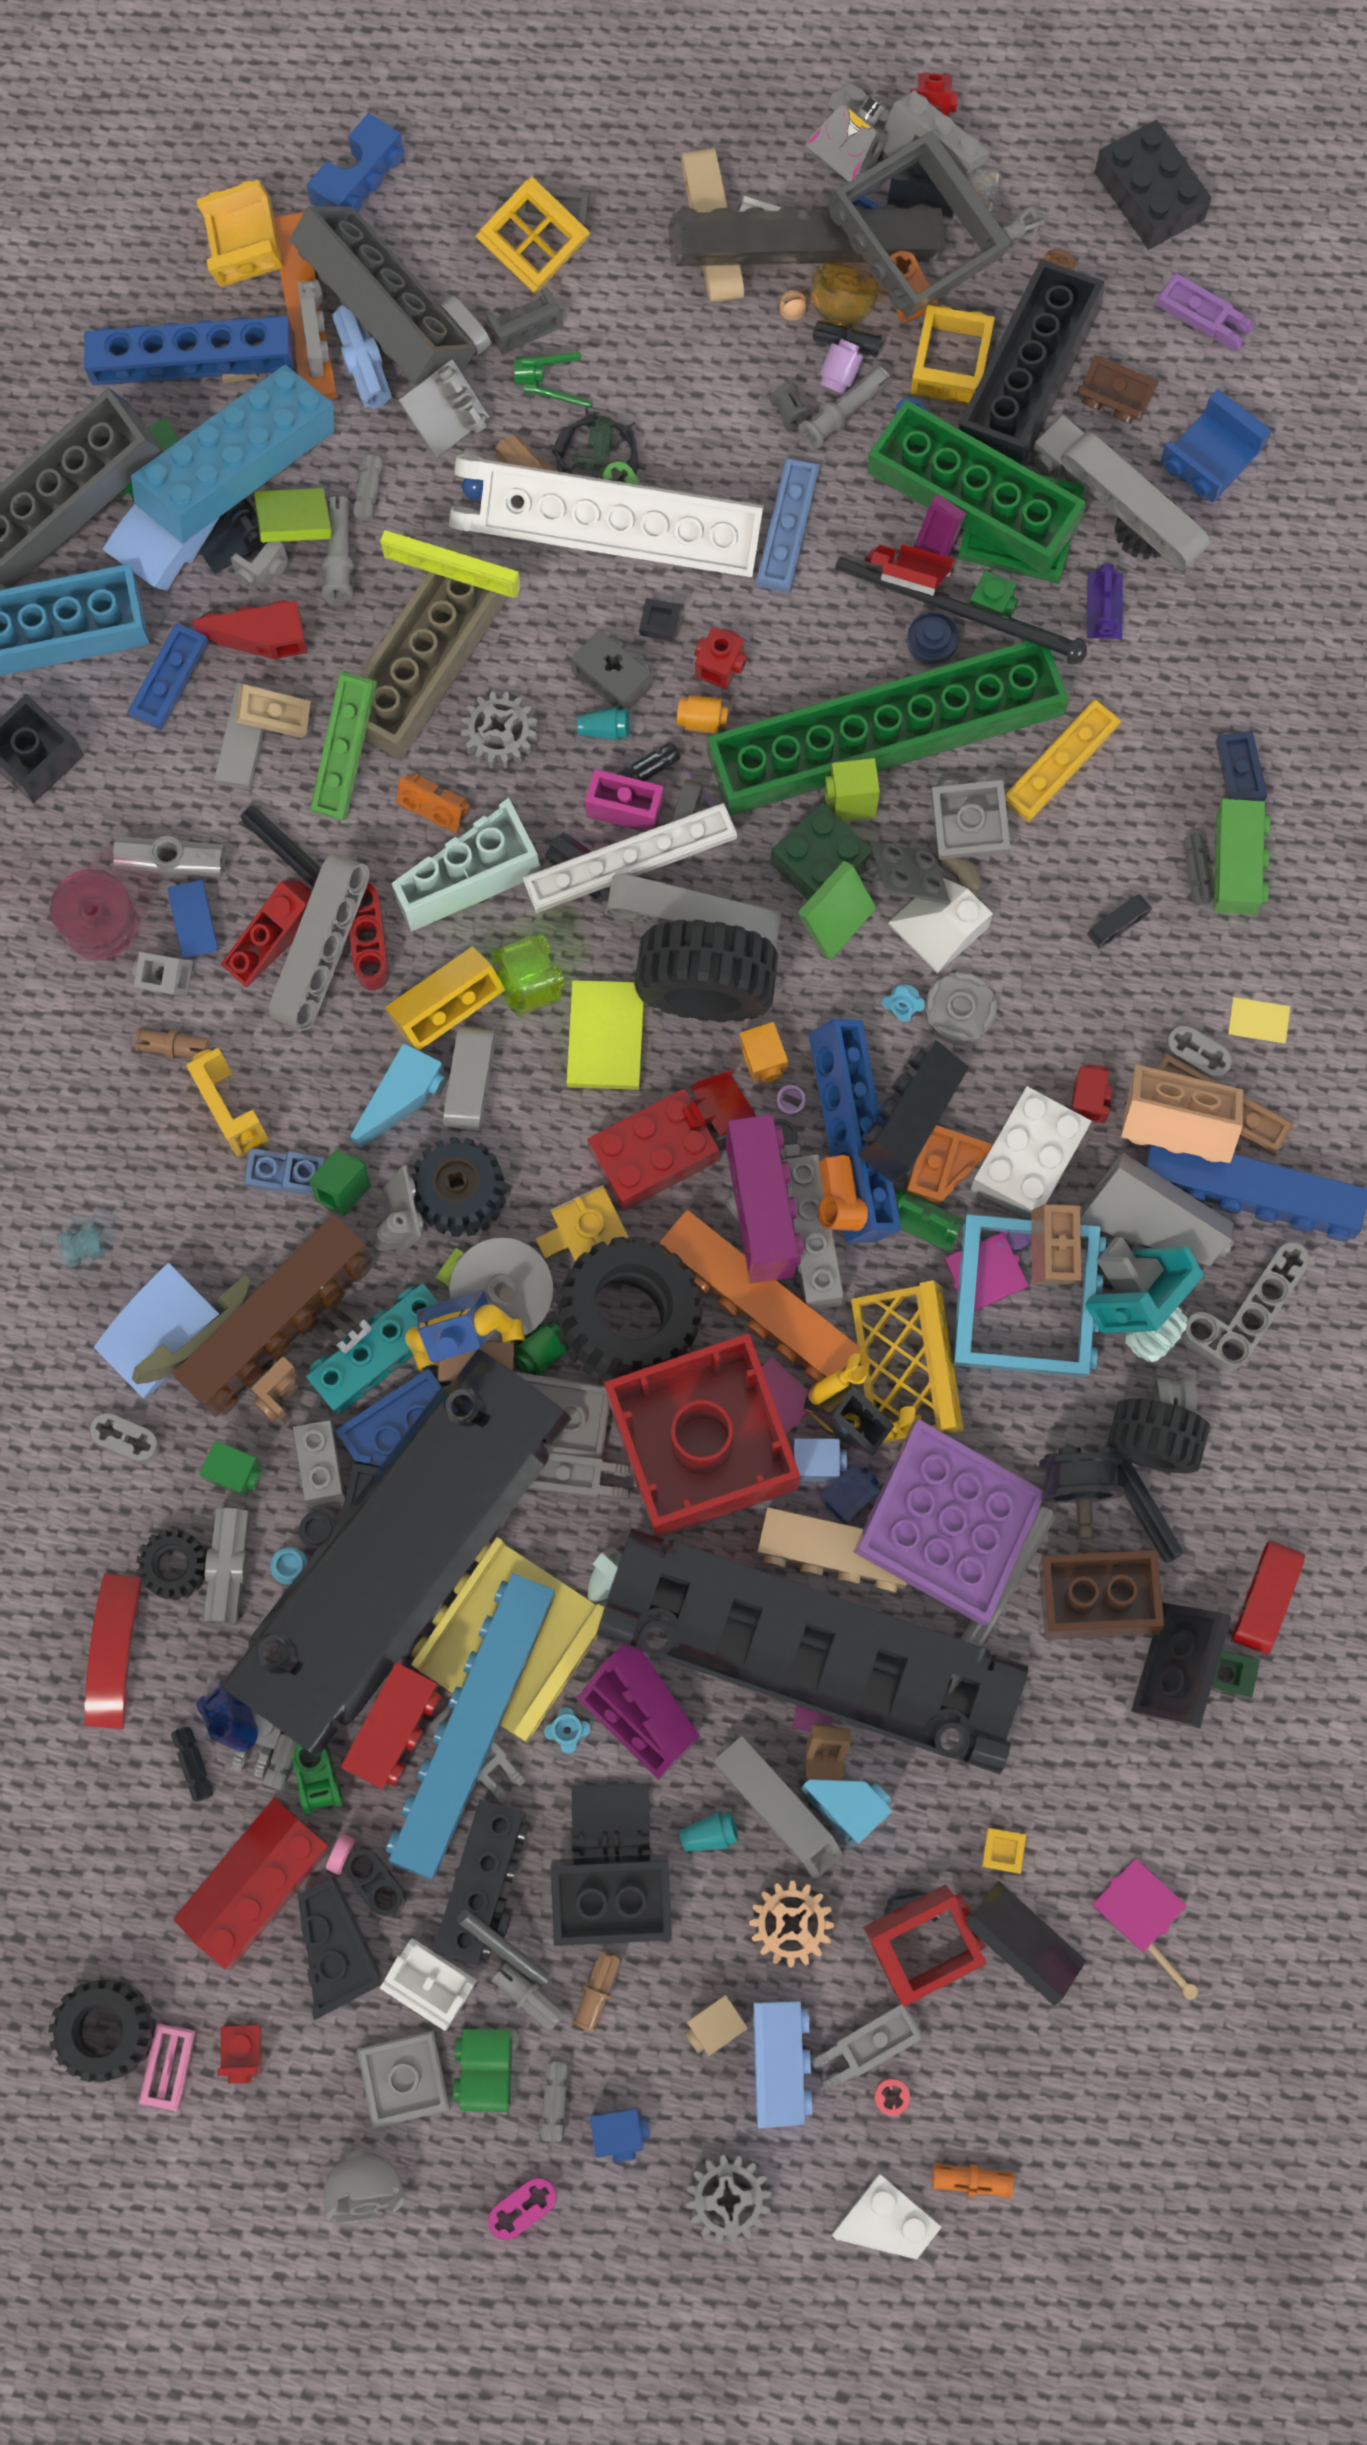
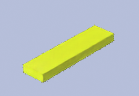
[380,530,521,598]

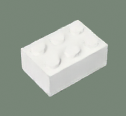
[971,1086,1092,1220]

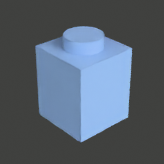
[793,1438,847,1482]

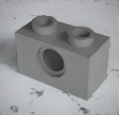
[293,1420,346,1507]

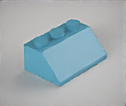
[800,1780,892,1848]

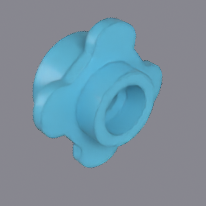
[882,984,925,1022]
[544,1707,590,1754]

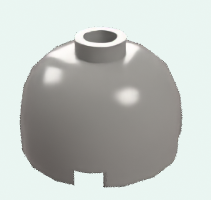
[324,2150,404,2224]

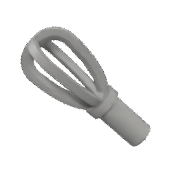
[1002,207,1045,240]

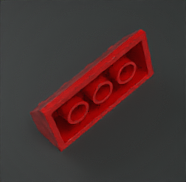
[173,1797,333,1970]

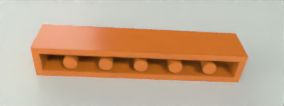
[659,1210,861,1384]

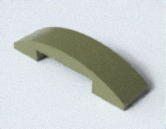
[132,1274,251,1384]

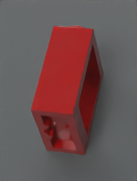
[863,1884,987,2007]

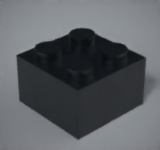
[0,694,84,804]

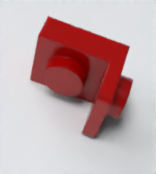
[218,2025,262,2084]

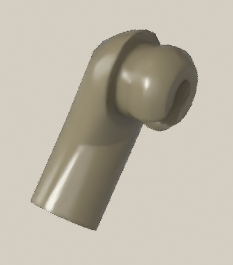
[940,858,982,895]

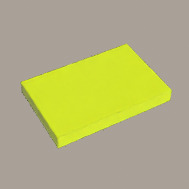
[567,980,644,1090]

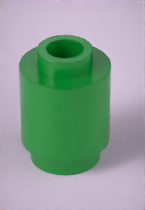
[514,1323,569,1376]

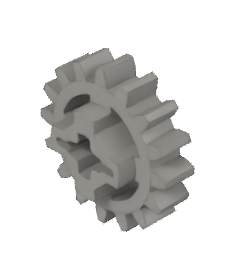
[461,691,537,769]
[686,2154,772,2245]

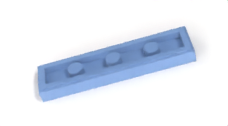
[756,458,820,593]

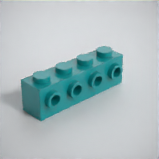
[306,1283,439,1417]

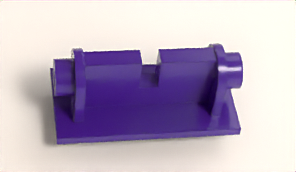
[1087,563,1123,639]

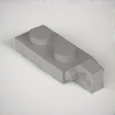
[297,280,329,378]

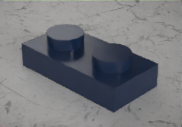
[1215,731,1267,801]

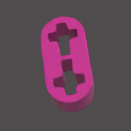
[488,2177,557,2240]

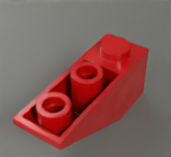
[192,600,307,660]
[221,880,312,987]

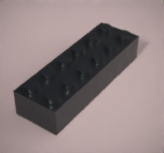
[958,259,1105,466]

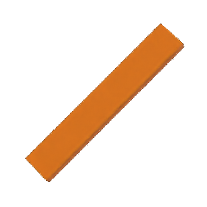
[274,212,338,399]

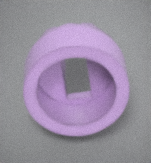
[777,1085,806,1115]

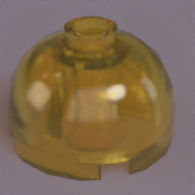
[810,262,880,326]

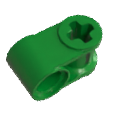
[292,1744,344,1816]

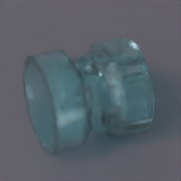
[57,1222,105,1268]

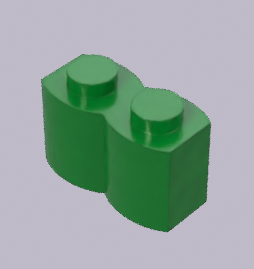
[453,2029,512,2112]

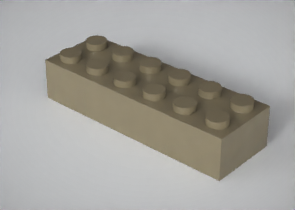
[360,541,508,760]

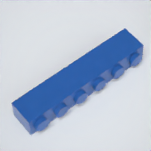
[1144,1144,1367,1242]

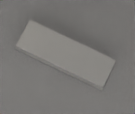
[214,683,272,790]

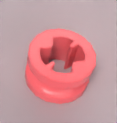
[874,2078,910,2116]

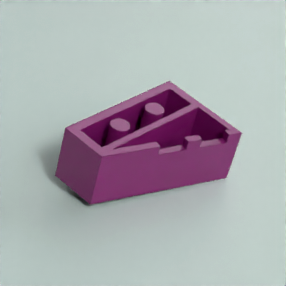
[576,1645,700,1780]

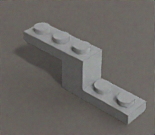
[828,83,990,175]

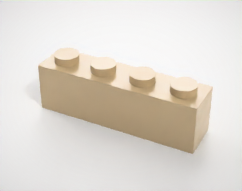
[757,1507,907,1594]

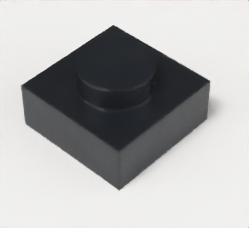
[639,598,681,642]

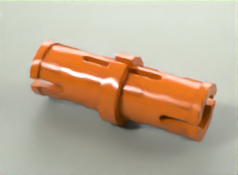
[932,2163,1014,2198]

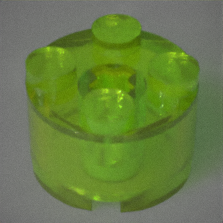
[491,933,565,1017]

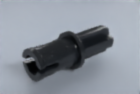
[813,321,882,358]

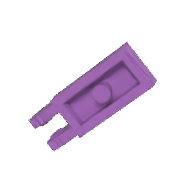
[1155,273,1254,351]

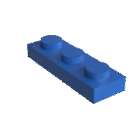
[128,623,209,730]

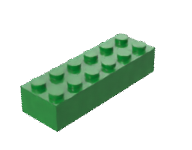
[868,400,1086,575]

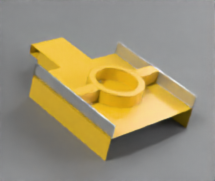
[535,1185,629,1262]

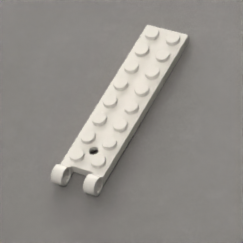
[449,455,764,577]

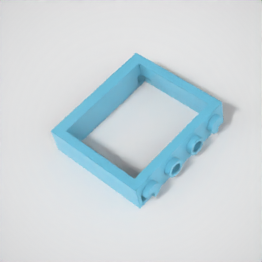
[953,1215,1106,1378]

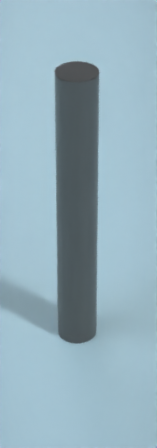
[457,1909,549,1986]

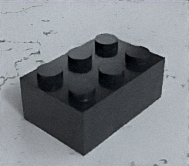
[1094,119,1212,250]
[550,1854,672,1946]

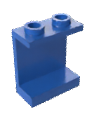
[1160,389,1272,503]

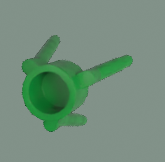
[514,352,593,408]

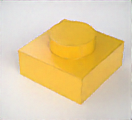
[981,1828,1026,1874]

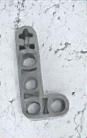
[1180,1242,1309,1372]

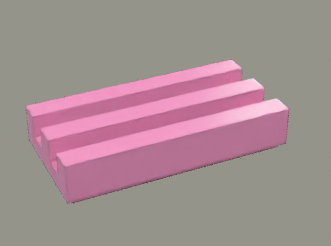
[139,2023,196,2111]

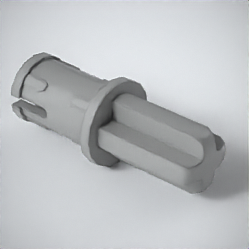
[492,1962,563,2031]

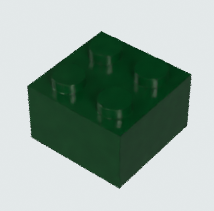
[771,803,873,900]

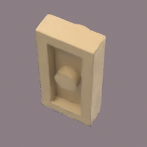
[235,684,311,738]

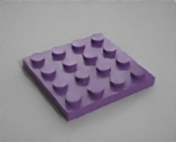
[853,1419,1043,1626]

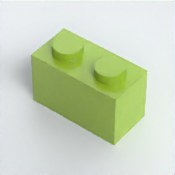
[824,758,880,822]

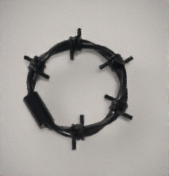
[552,408,646,482]

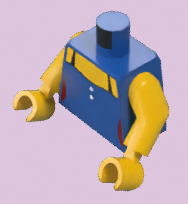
[405,1290,525,1371]

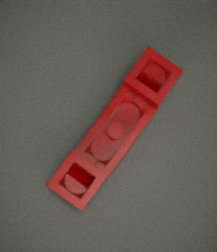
[85,1574,142,1729]

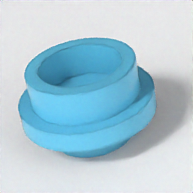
[270,1547,308,1585]

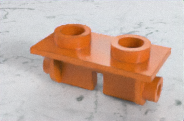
[396,773,471,834]

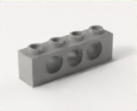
[781,1154,844,1310]

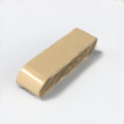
[681,148,744,303]

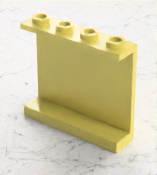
[411,1537,604,1744]

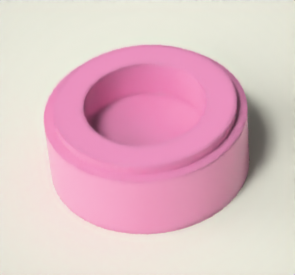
[326,1833,357,1875]

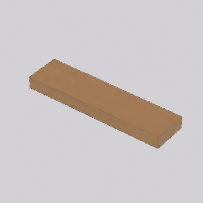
[1156,1053,1294,1157]

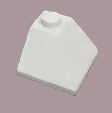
[888,878,993,974]

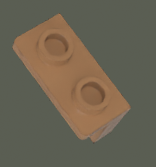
[251,1356,301,1424]

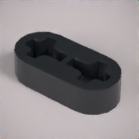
[1087,894,1152,949]

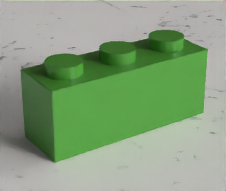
[1213,799,1270,915]

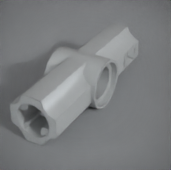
[113,836,226,878]
[204,1508,250,1625]

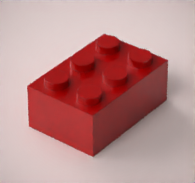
[587,1088,720,1211]
[341,1662,443,1791]

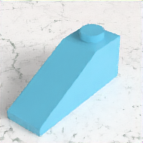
[350,1043,446,1149]

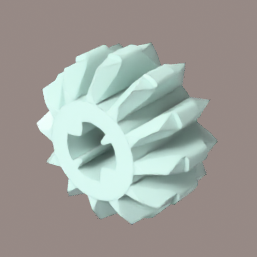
[1125,1307,1188,1362]

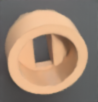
[779,290,806,320]

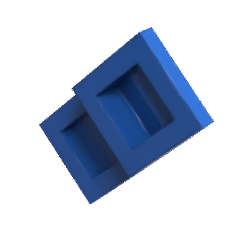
[167,880,219,958]

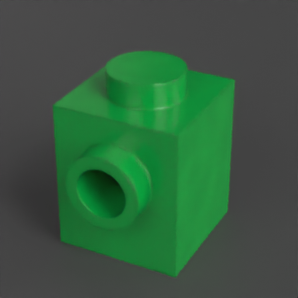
[969,570,1019,631]
[309,1150,371,1217]
[199,1441,263,1497]

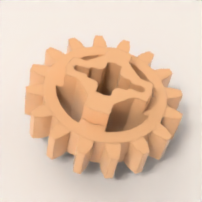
[749,1881,834,1968]

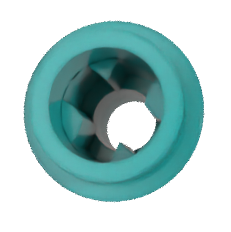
[577,706,630,741]
[679,1811,739,1852]

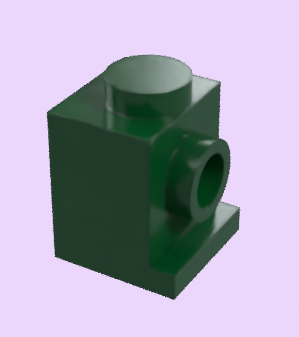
[1211,1651,1260,1701]

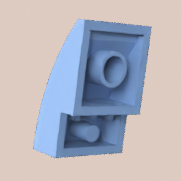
[102,504,219,591]
[94,1262,220,1400]

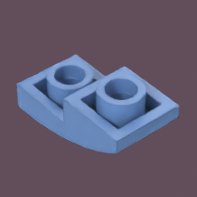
[243,1148,324,1194]

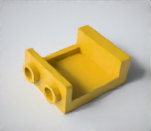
[196,180,284,287]
[186,1048,270,1158]

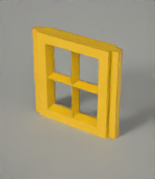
[476,176,591,294]

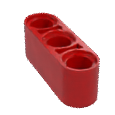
[349,882,389,991]
[1231,1540,1306,1656]

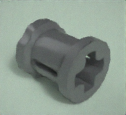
[769,383,812,430]

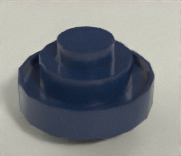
[907,612,959,665]

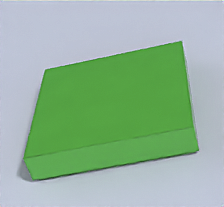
[798,861,876,960]

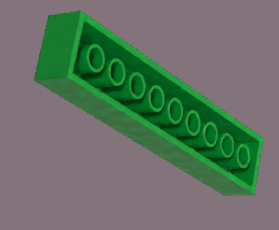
[707,641,1069,816]

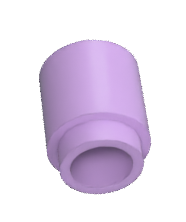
[819,339,863,394]

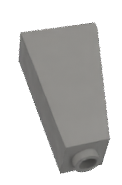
[1080,1152,1234,1266]
[713,1736,844,1881]

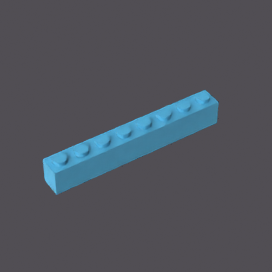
[385,1573,555,1882]

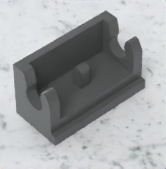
[485,287,563,355]

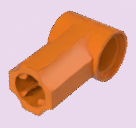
[818,1155,868,1231]

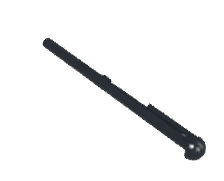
[836,557,1087,665]

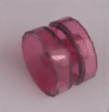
[50,869,139,960]

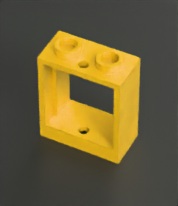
[910,305,995,405]

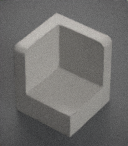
[1097,1237,1164,1293]

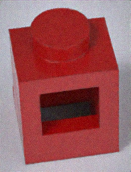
[1070,1064,1113,1124]

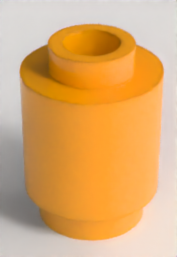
[676,695,729,734]

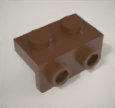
[1077,355,1159,424]

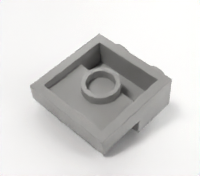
[932,776,1011,860]

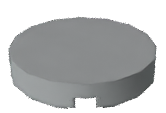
[925,972,997,1044]

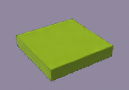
[254,488,331,543]

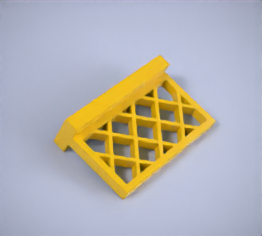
[851,1280,964,1444]

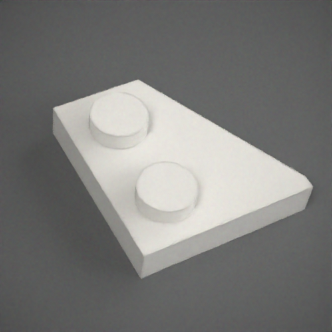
[831,2173,942,2259]

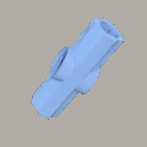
[332,306,392,409]

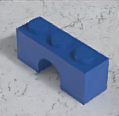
[306,113,404,212]

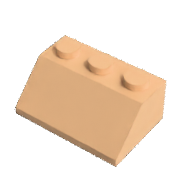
[1121,1064,1243,1163]

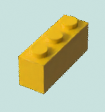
[384,946,505,1051]

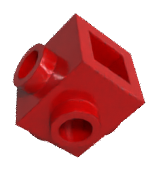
[910,73,958,117]
[694,626,748,690]

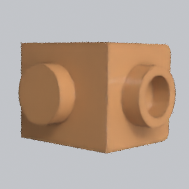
[804,1725,851,1782]

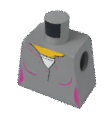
[805,95,888,182]

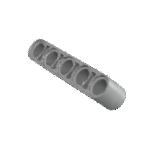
[1061,432,1210,570]
[269,854,369,1030]
[606,874,782,949]

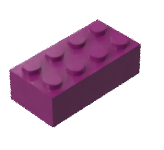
[725,1114,803,1284]

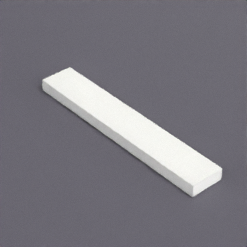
[523,803,737,913]

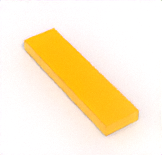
[1005,699,1122,823]

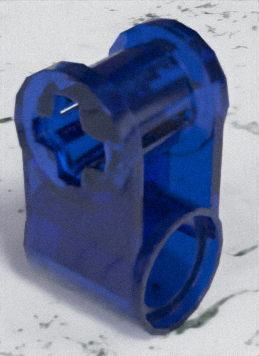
[196,1676,259,1753]

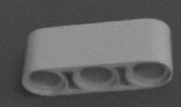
[443,1025,496,1131]

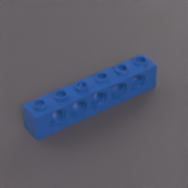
[84,315,295,385]
[808,1019,901,1243]

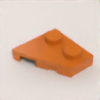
[904,1125,993,1204]

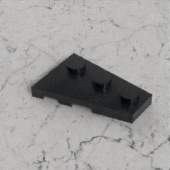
[298,1877,384,2020]

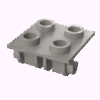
[398,359,489,458]
[371,1165,423,1258]

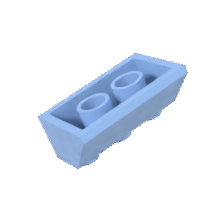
[753,2001,812,2128]

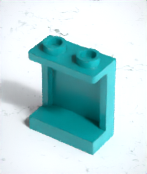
[1085,1246,1204,1333]

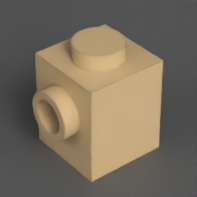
[685,1994,748,2056]

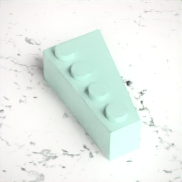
[391,798,541,932]

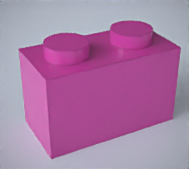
[585,769,664,832]

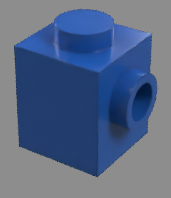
[590,2107,650,2162]

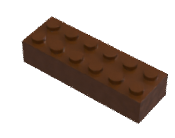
[172,1214,373,1418]

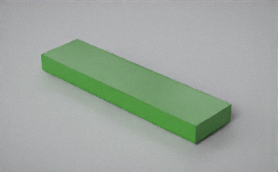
[310,671,377,820]

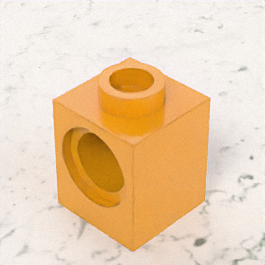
[739,1022,788,1083]

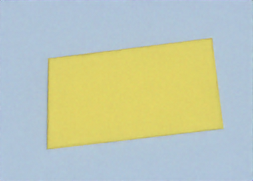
[1228,997,1291,1044]

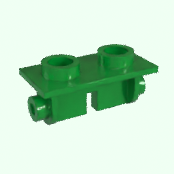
[895,1188,964,1252]

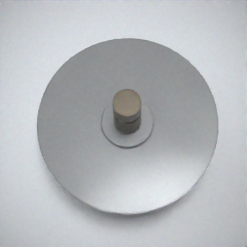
[449,1237,553,1342]

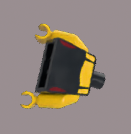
[803,1353,922,1456]

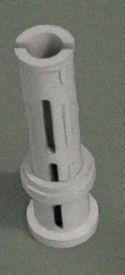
[798,365,891,449]
[322,496,353,602]

